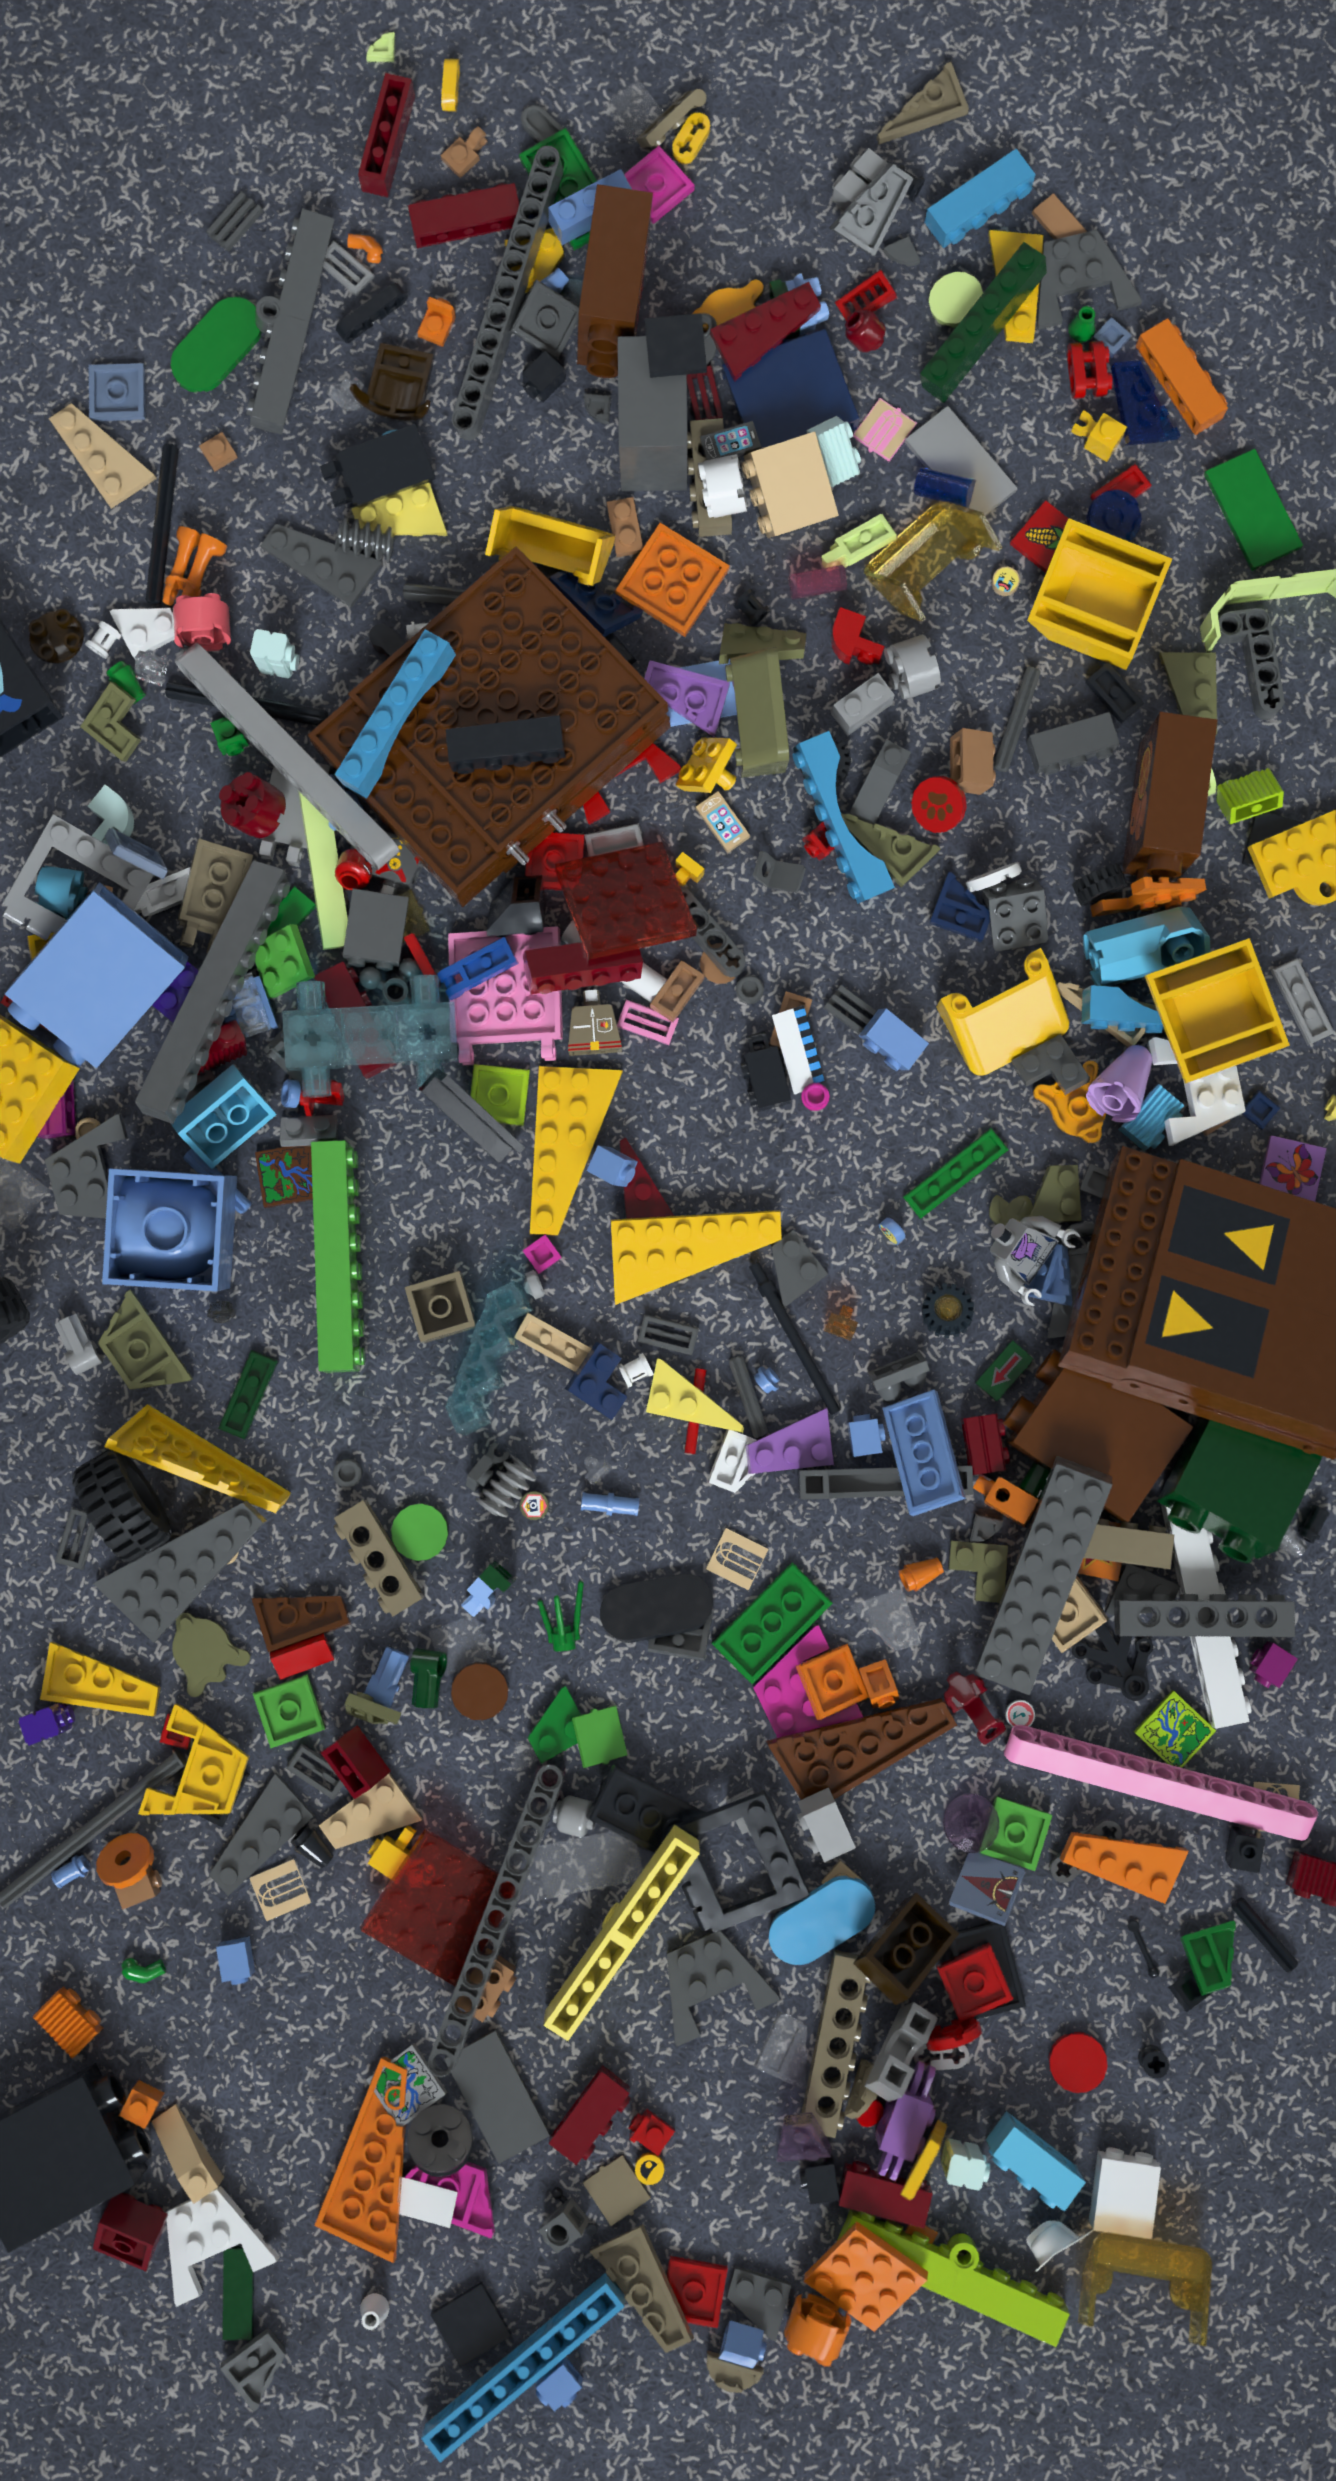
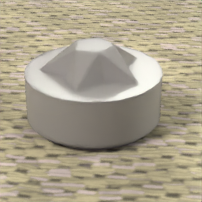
[523,1270,545,1300]

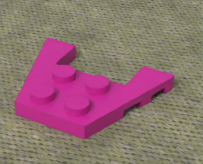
[753,1625,863,1738]

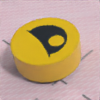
[635,2152,664,2185]

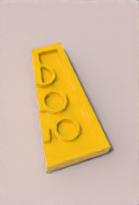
[988,230,1043,343]
[40,1642,160,1716]

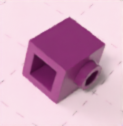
[1249,1641,1298,1688]

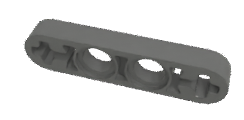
[666,886,746,977]

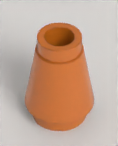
[899,1557,944,1592]

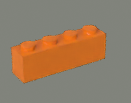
[1135,318,1228,435]

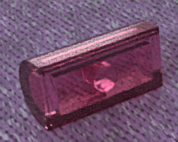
[788,565,847,600]

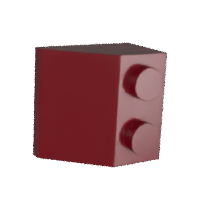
[93,2193,168,2271]

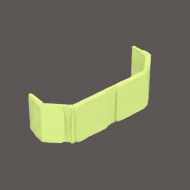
[1200,569,1336,653]

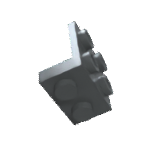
[982,878,1048,951]

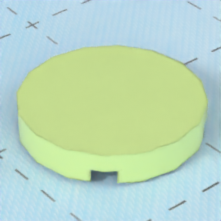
[929,272,983,328]

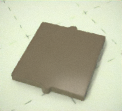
[582,2155,651,2226]

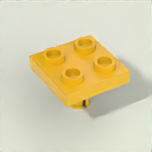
[675,737,737,793]

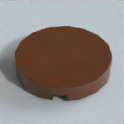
[451,1662,508,1720]

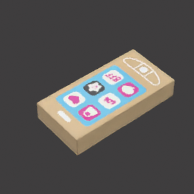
[696,791,750,853]

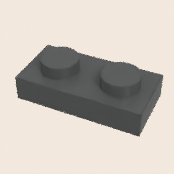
[280,1115,338,1147]

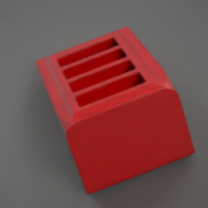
[835,270,897,321]

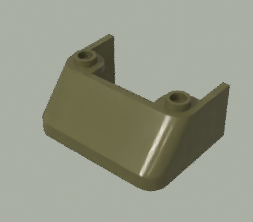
[725,647,789,778]

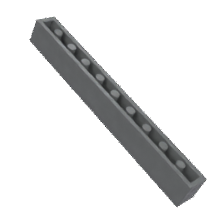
[135,860,290,1124]

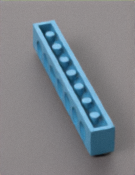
[421,2273,625,2462]

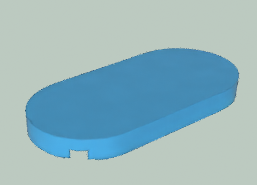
[769,1876,875,1965]

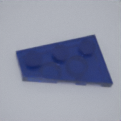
[1111,360,1181,446]

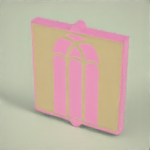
[853,398,917,462]

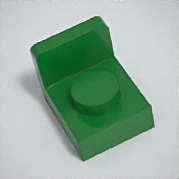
[210,717,249,756]

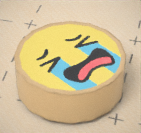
[992,566,1020,596]

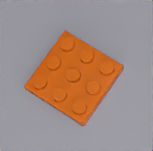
[615,523,730,637]
[804,2222,928,2331]

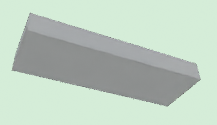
[1271,958,1335,1045]

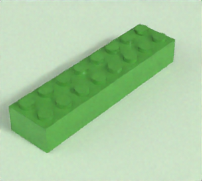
[311,1140,365,1373]

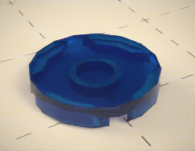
[1086,489,1142,542]

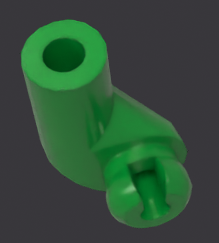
[121,1958,166,1983]

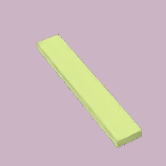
[298,791,348,950]

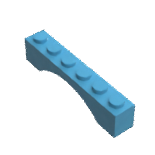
[335,629,456,799]
[792,731,895,903]
[1081,985,1165,1033]

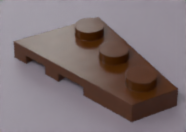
[251,1596,351,1653]

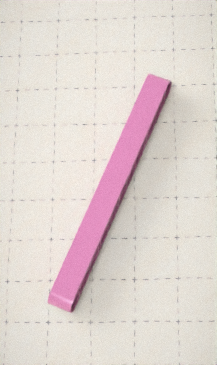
[1004,1725,1318,1840]

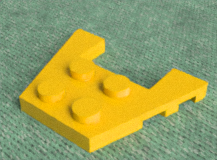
[138,1704,250,1815]

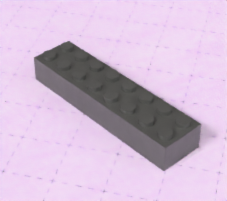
[975,1456,1113,1695]

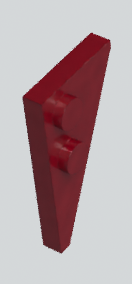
[620,1137,674,1219]

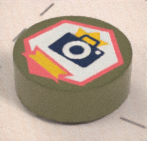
[520,1491,549,1520]

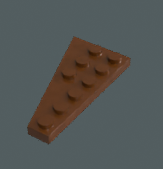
[766,1698,957,1800]

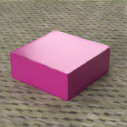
[522,1234,562,1274]

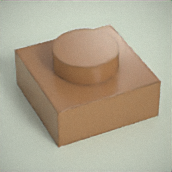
[199,432,238,472]

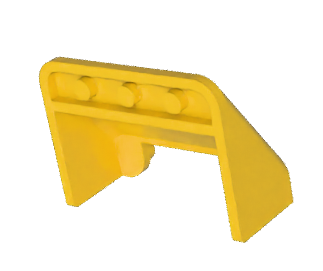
[936,948,1069,1076]

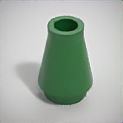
[1068,306,1095,342]
[106,661,146,704]

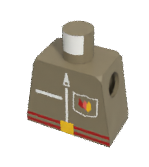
[568,990,622,1056]

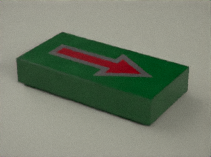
[975,1340,1034,1402]

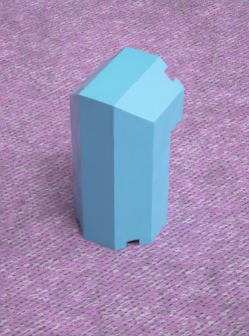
[1083,907,1211,987]

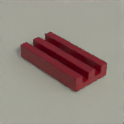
[687,366,723,420]

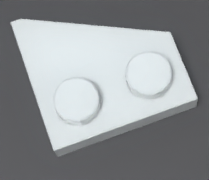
[109,608,174,659]

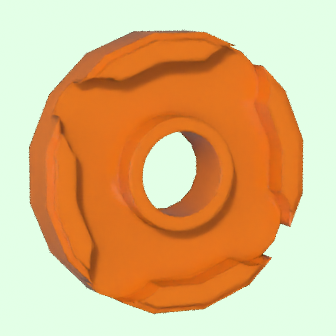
[96,1833,154,1889]

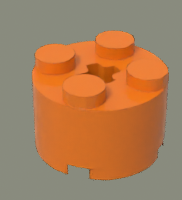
[784,2294,851,2366]

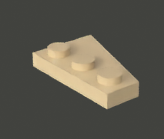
[319,1773,423,1849]

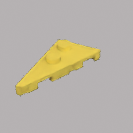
[646,1359,744,1433]

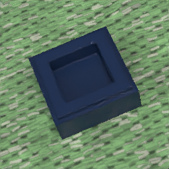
[1242,1090,1280,1130]

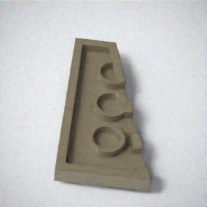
[590,2224,694,2353]

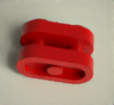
[1067,341,1112,399]

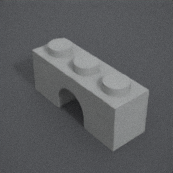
[864,2002,938,2102]

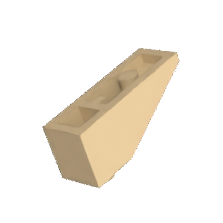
[151,2104,224,2204]

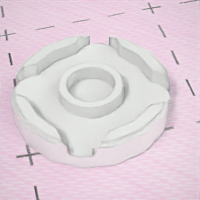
[966,862,1022,892]

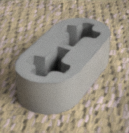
[913,2044,969,2070]

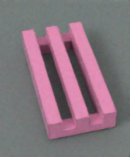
[617,1000,679,1045]

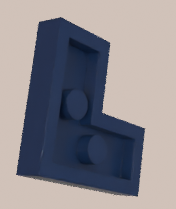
[565,1341,627,1420]

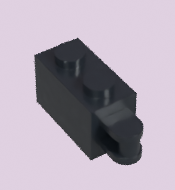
[740,1031,791,1112]

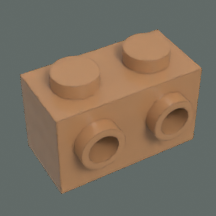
[950,728,996,795]
[457,1948,517,2023]

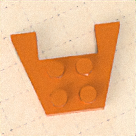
[1090,877,1207,917]

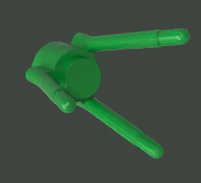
[537,1581,584,1652]

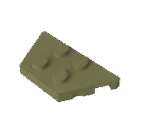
[98,1289,193,1390]

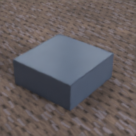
[1092,317,1132,358]

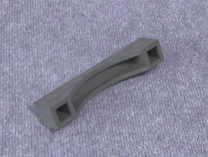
[798,1466,973,1500]

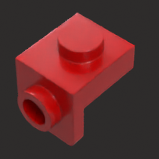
[802,822,835,861]
[300,1079,344,1117]

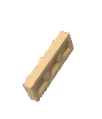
[514,1313,592,1372]

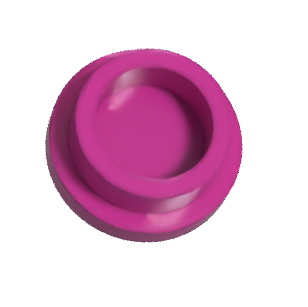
[801,1083,830,1111]

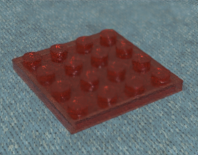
[555,842,697,960]
[360,1828,516,1987]

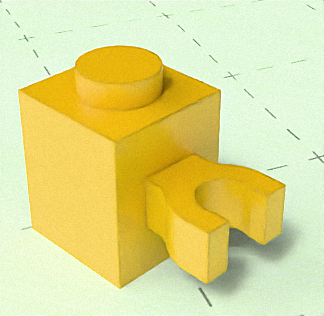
[1071,410,1127,462]
[367,1825,417,1883]

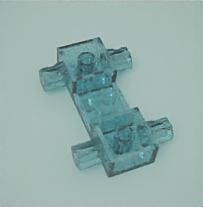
[282,975,458,1098]

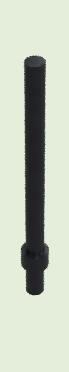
[749,1261,841,1415]

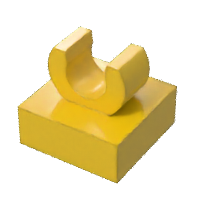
[673,852,704,887]

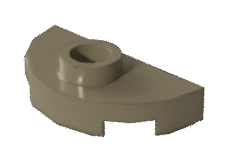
[844,2059,877,2119]
[706,2350,764,2393]

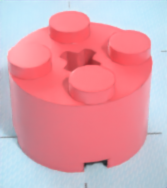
[173,593,231,652]

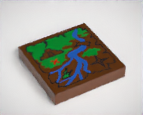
[255,1146,313,1208]

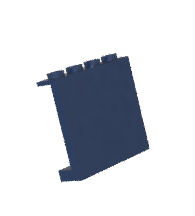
[722,329,859,449]

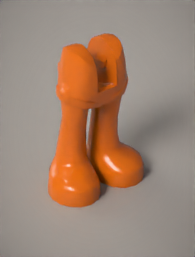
[163,526,227,606]

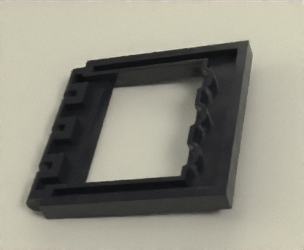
[660,1790,809,1933]

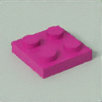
[624,146,694,224]

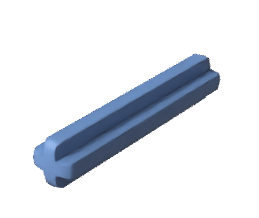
[184,1149,251,1214]

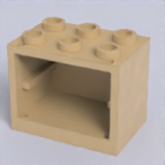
[741,432,839,538]

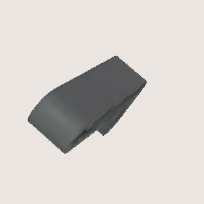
[1217,608,1284,720]

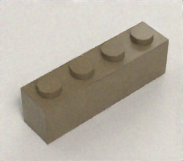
[1084,1518,1174,1569]

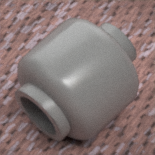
[553,1796,596,1837]

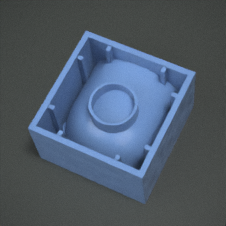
[102,1169,237,1292]

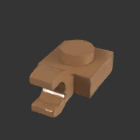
[440,126,488,178]

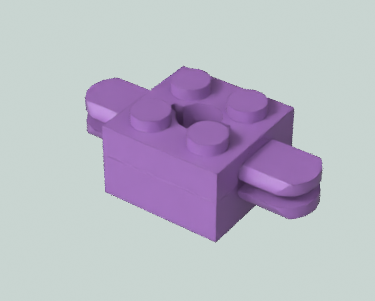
[875,2061,936,2180]

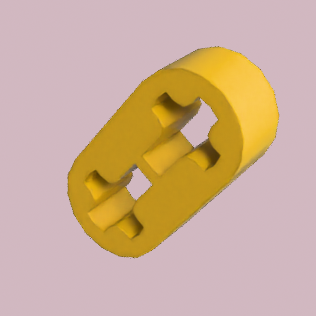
[442,58,460,112]
[672,113,710,164]

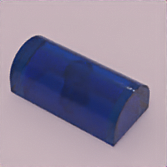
[914,467,976,508]

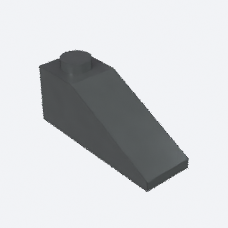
[849,739,911,825]

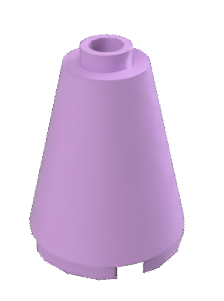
[1086,1045,1152,1123]

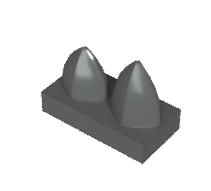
[867,1351,930,1404]

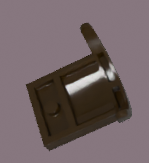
[350,343,434,421]

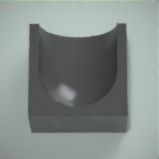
[618,336,687,491]

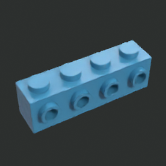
[925,149,1035,248]

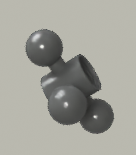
[360,958,430,1019]

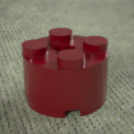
[219,772,286,838]

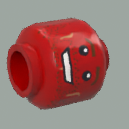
[335,849,372,890]

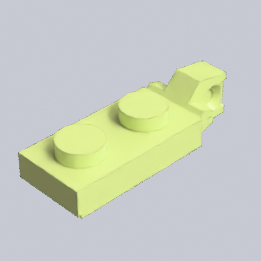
[821,514,897,573]

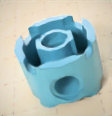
[35,866,88,920]

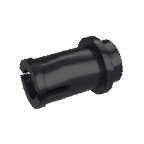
[1298,1505,1330,1544]

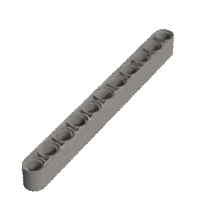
[175,642,400,870]

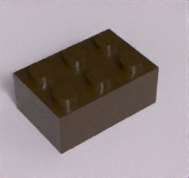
[853,1892,959,2005]

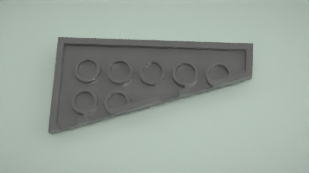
[93,1500,267,1643]

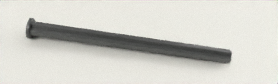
[0,1748,187,1908]

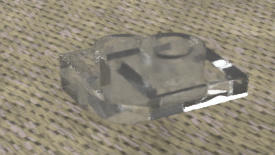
[232,972,271,1038]

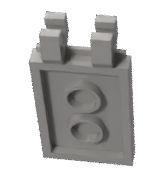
[259,763,332,867]

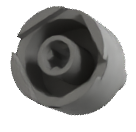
[884,634,941,700]

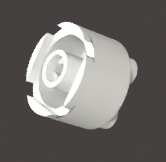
[698,454,747,518]

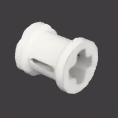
[85,621,122,659]
[617,1353,654,1388]

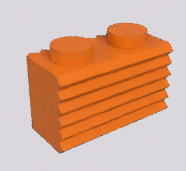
[33,1987,103,2059]

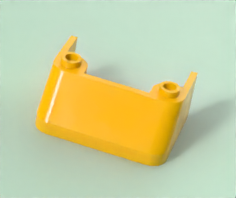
[485,506,616,586]

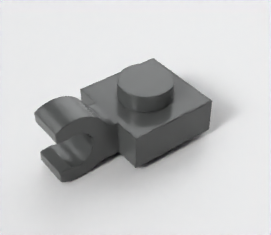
[466,1443,510,1492]

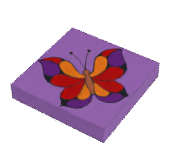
[1259,1135,1326,1202]

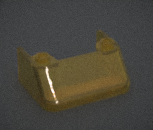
[864,501,1003,622]
[1078,2232,1212,2346]

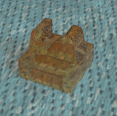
[824,1305,858,1340]

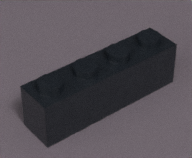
[445,715,566,774]

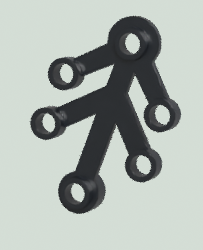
[1071,1601,1153,1701]

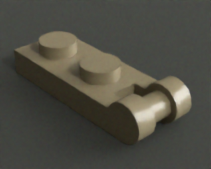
[636,89,706,148]

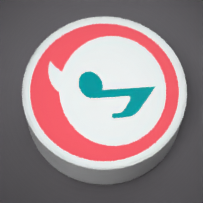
[1005,1700,1035,1727]

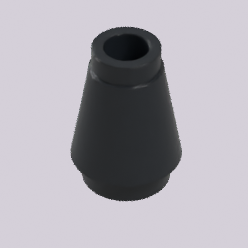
[291,1825,334,1868]

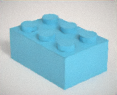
[171,1064,277,1169]
[986,2111,1086,2212]

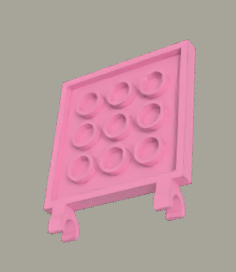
[448,926,563,1066]

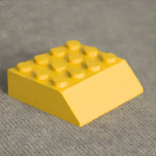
[1027,518,1172,670]
[1145,938,1290,1084]
[0,1015,80,1164]

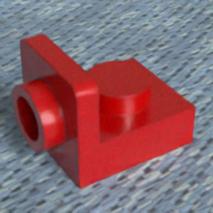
[628,2109,675,2156]

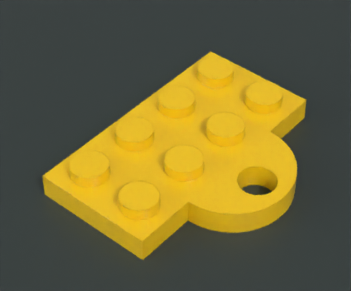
[1247,810,1336,906]

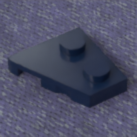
[929,872,990,943]

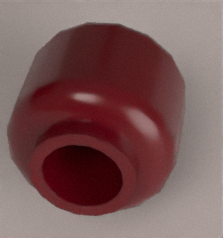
[845,309,886,353]

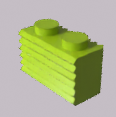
[1217,768,1284,825]

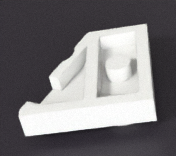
[707,1429,756,1492]

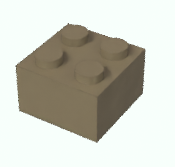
[405,1271,478,1343]

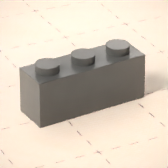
[1026,712,1120,775]

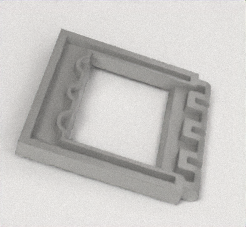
[2,814,153,941]

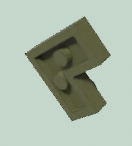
[80,682,142,762]
[948,1540,1008,1603]

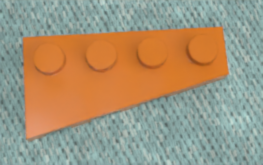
[1060,1832,1189,1904]

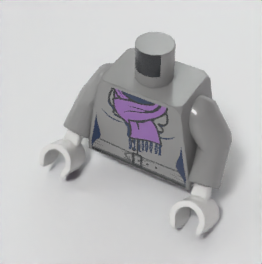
[990,1216,1080,1306]

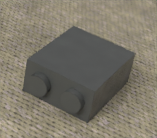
[343,889,409,971]

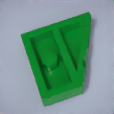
[527,1686,581,1764]
[1180,1920,1236,1995]

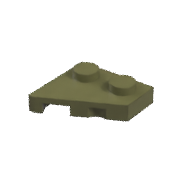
[345,1692,402,1725]

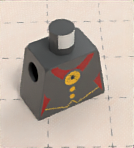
[372,832,423,895]

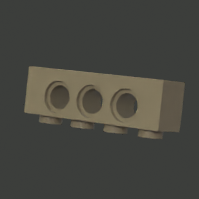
[687,418,732,537]
[334,1499,425,1617]

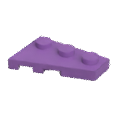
[644,660,730,738]
[745,1408,834,1474]

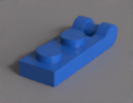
[437,937,519,1000]

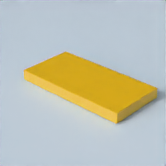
[901,2120,947,2200]

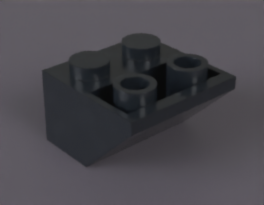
[486,875,546,937]

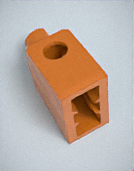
[973,1474,1039,1528]

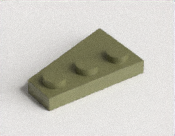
[719,623,807,664]
[1159,653,1217,735]

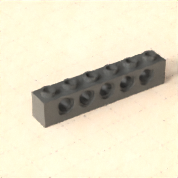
[1114,1594,1295,1637]

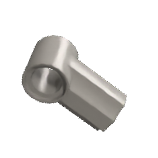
[55,1314,103,1375]

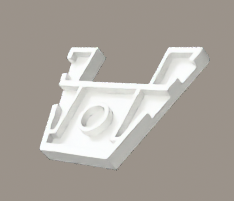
[1149,1037,1246,1146]
[166,2186,280,2307]

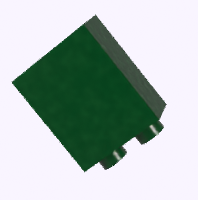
[1157,1416,1323,1563]

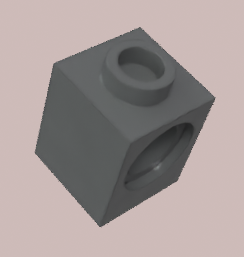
[538,2197,590,2254]

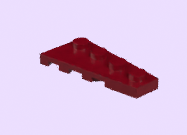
[710,282,821,382]

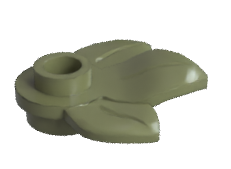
[989,1195,1033,1225]

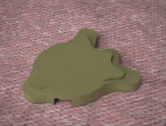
[172,1613,251,1697]

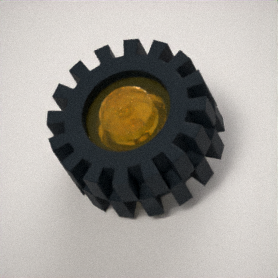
[922,1283,974,1339]

